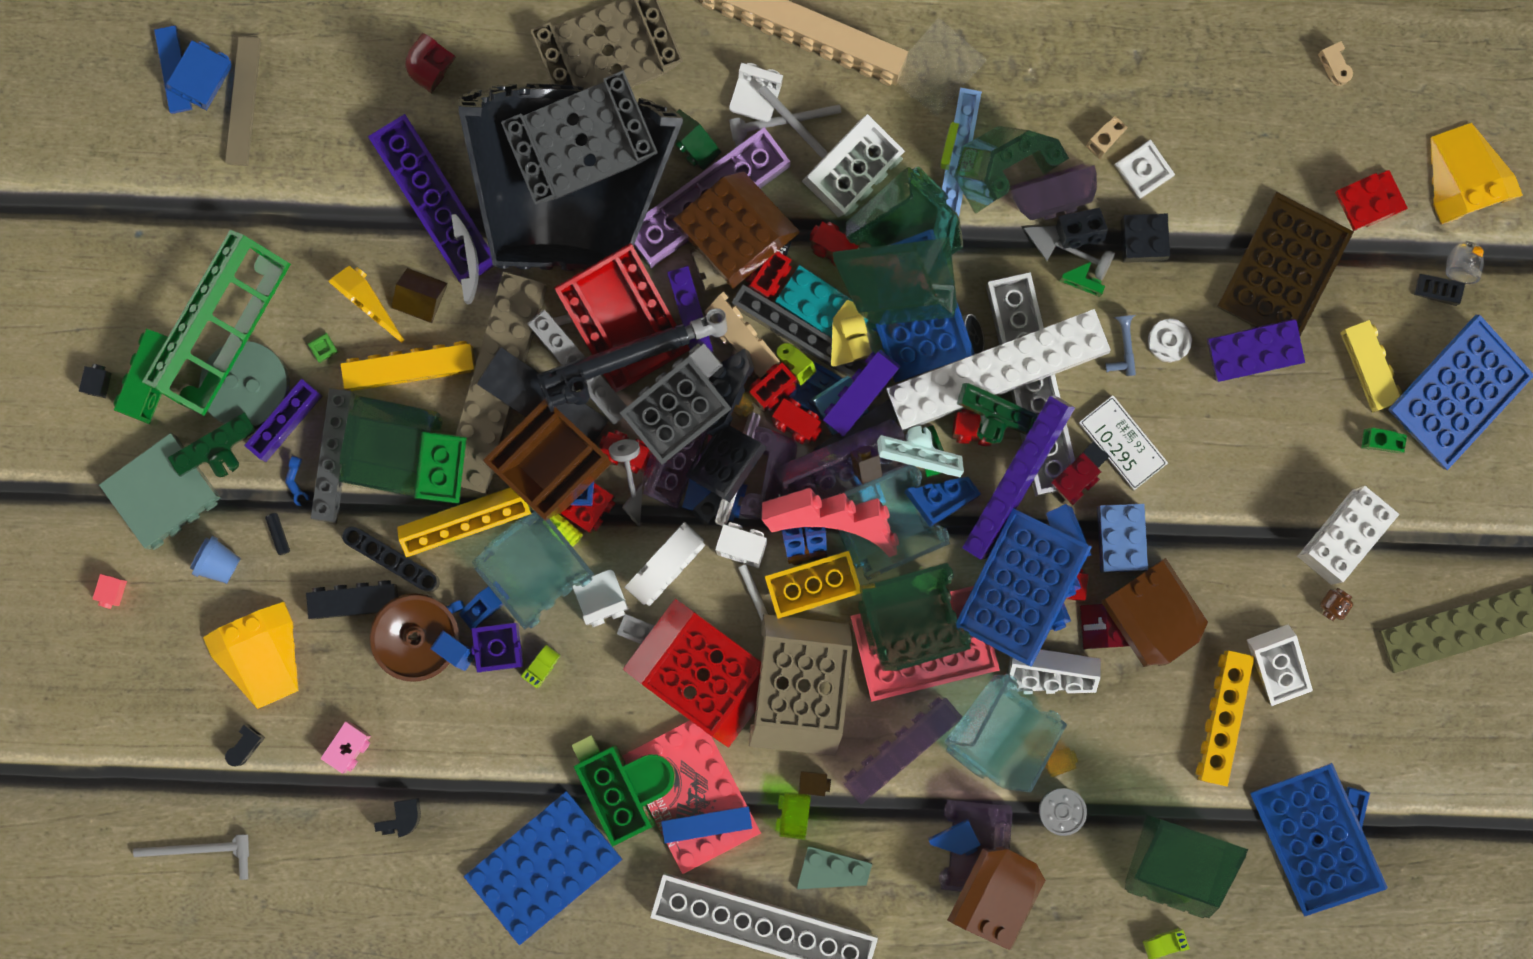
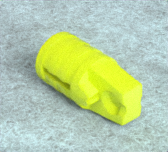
[544,514,583,549]

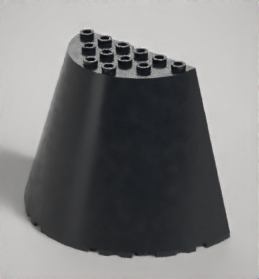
[458,83,683,271]

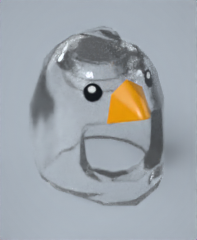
[1445,241,1484,284]

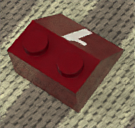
[1080,604,1130,649]

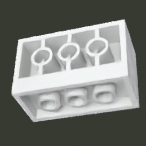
[802,114,905,218]
[1297,486,1399,585]

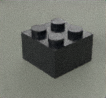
[1120,213,1170,263]

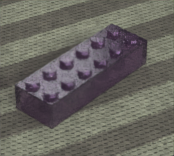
[773,419,911,500]
[843,697,963,805]

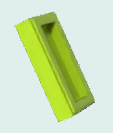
[940,122,959,170]

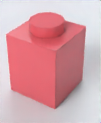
[93,574,127,609]

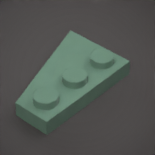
[797,846,872,889]

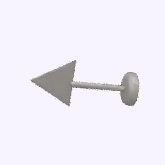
[1023,226,1115,280]
[609,439,643,526]

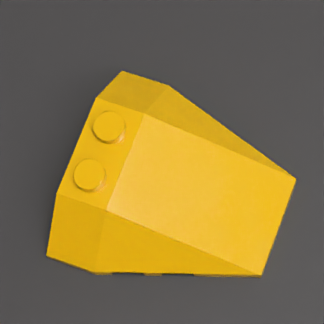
[1430,123,1523,225]
[203,602,299,709]

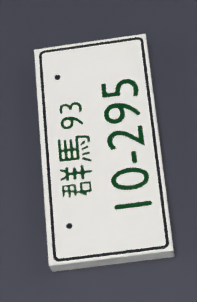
[1079,396,1168,491]

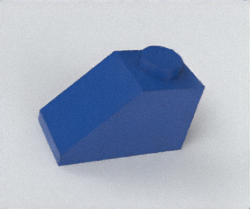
[459,582,509,630]
[928,819,980,856]

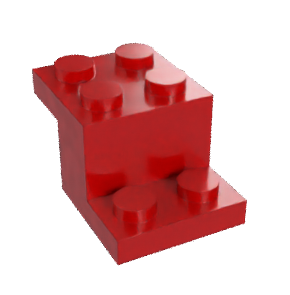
[1335,170,1408,231]

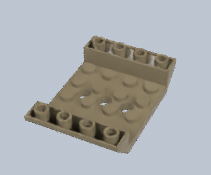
[530,0,683,90]
[748,614,852,756]

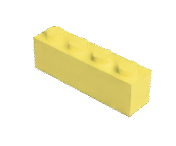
[1340,320,1402,413]

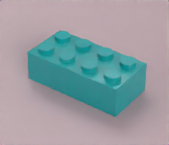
[775,265,872,338]

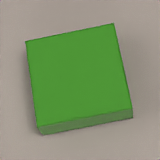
[308,333,338,363]

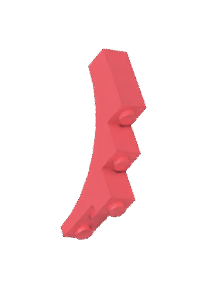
[762,488,899,557]

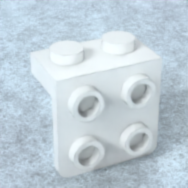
[729,63,783,122]
[573,570,628,628]

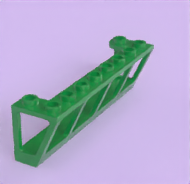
[142,230,291,416]

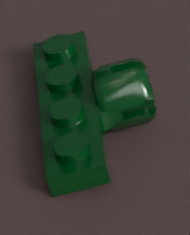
[957,383,1038,444]
[168,412,256,478]

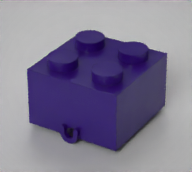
[472,623,524,673]

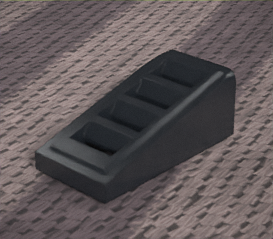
[1414,274,1465,306]

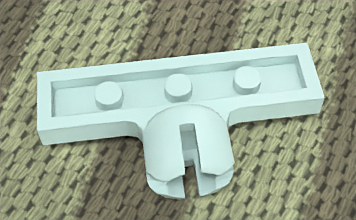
[877,426,964,477]

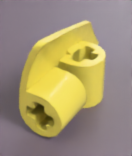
[831,300,872,367]

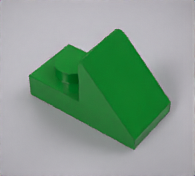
[1059,262,1105,297]

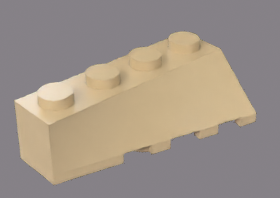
[704,292,780,380]

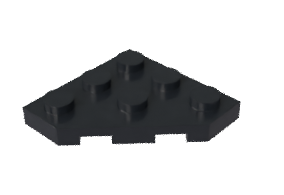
[706,348,754,436]

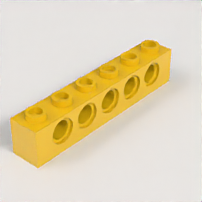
[1196,650,1254,787]

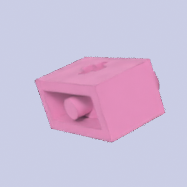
[321,721,371,774]

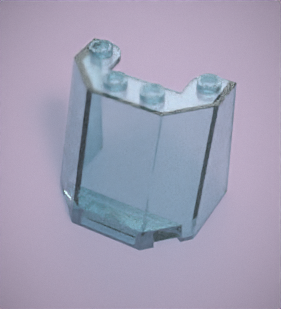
[837,465,950,581]
[472,511,594,630]
[945,674,1067,792]

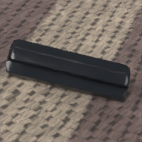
[265,513,290,555]

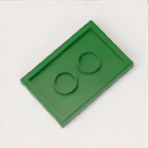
[414,432,467,503]

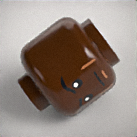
[1320,588,1353,622]

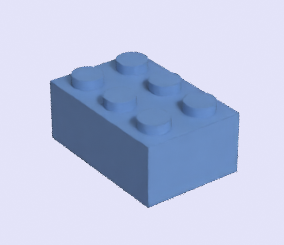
[1097,504,1148,573]

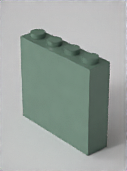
[99,433,221,550]

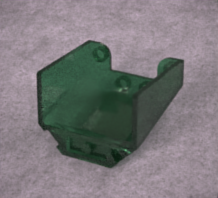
[954,126,1069,214]
[846,166,964,260]
[339,395,443,497]
[858,562,971,671]

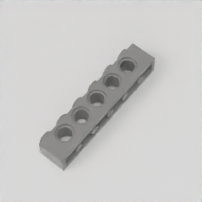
[527,310,627,425]

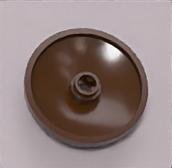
[369,594,459,682]

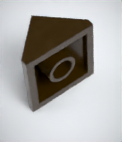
[391,268,448,323]

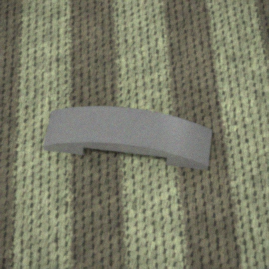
[451,214,479,304]

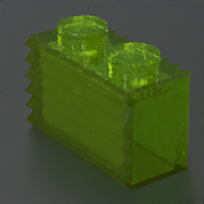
[775,791,811,840]

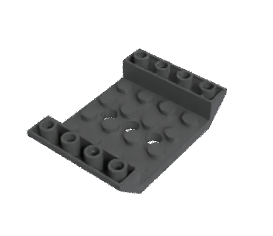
[501,70,658,205]

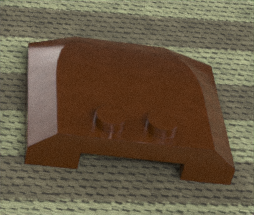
[1101,558,1208,667]
[947,846,1046,950]

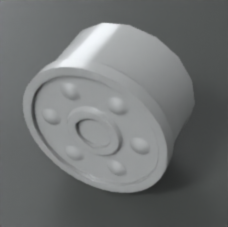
[1039,788,1087,836]

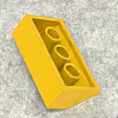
[765,551,862,619]

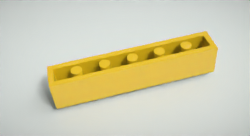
[341,341,476,391]
[397,488,531,557]

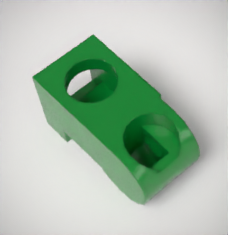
[1361,427,1407,453]

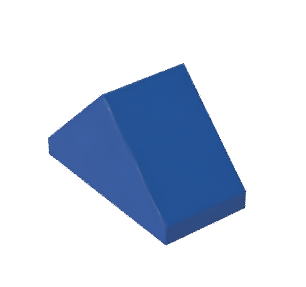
[430,631,475,671]

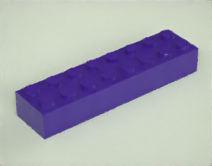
[368,114,496,285]

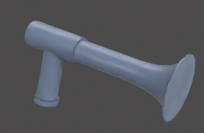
[1105,315,1136,376]

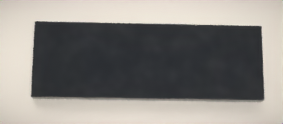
[476,347,609,443]

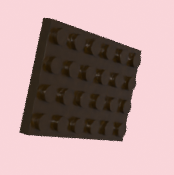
[1217,192,1354,336]

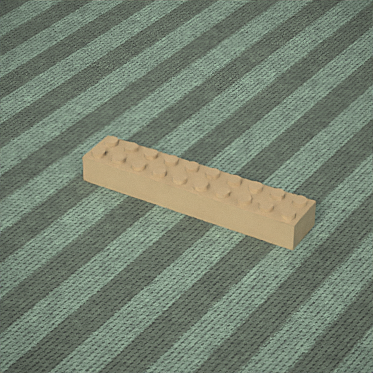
[699,0,909,86]

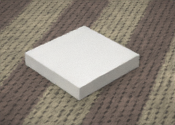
[1114,139,1175,200]

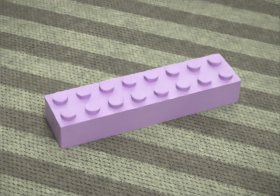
[634,127,790,268]

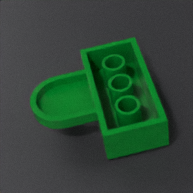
[573,745,676,847]

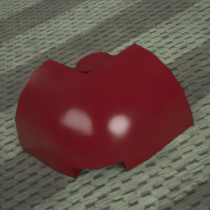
[405,33,456,94]

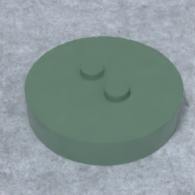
[199,341,290,428]

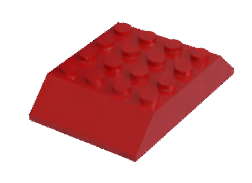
[554,243,690,393]

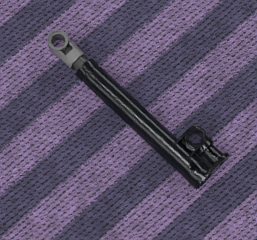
[536,308,728,412]

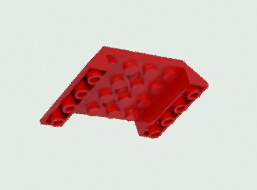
[623,598,781,748]

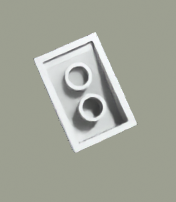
[1247,625,1313,706]

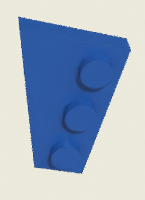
[904,477,981,527]

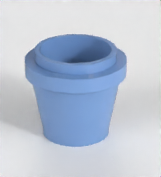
[190,535,241,584]

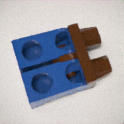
[782,527,828,565]

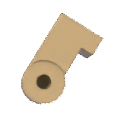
[1318,41,1353,86]
[1086,116,1128,159]

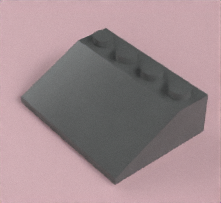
[620,356,732,465]

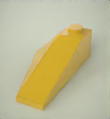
[328,266,405,343]

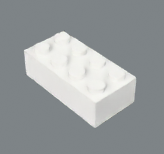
[715,522,767,568]

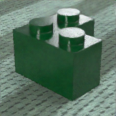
[674,109,722,170]

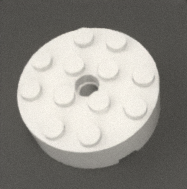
[625,522,705,606]

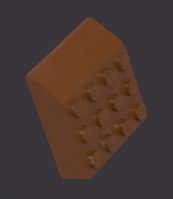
[673,171,800,289]
[483,399,612,521]

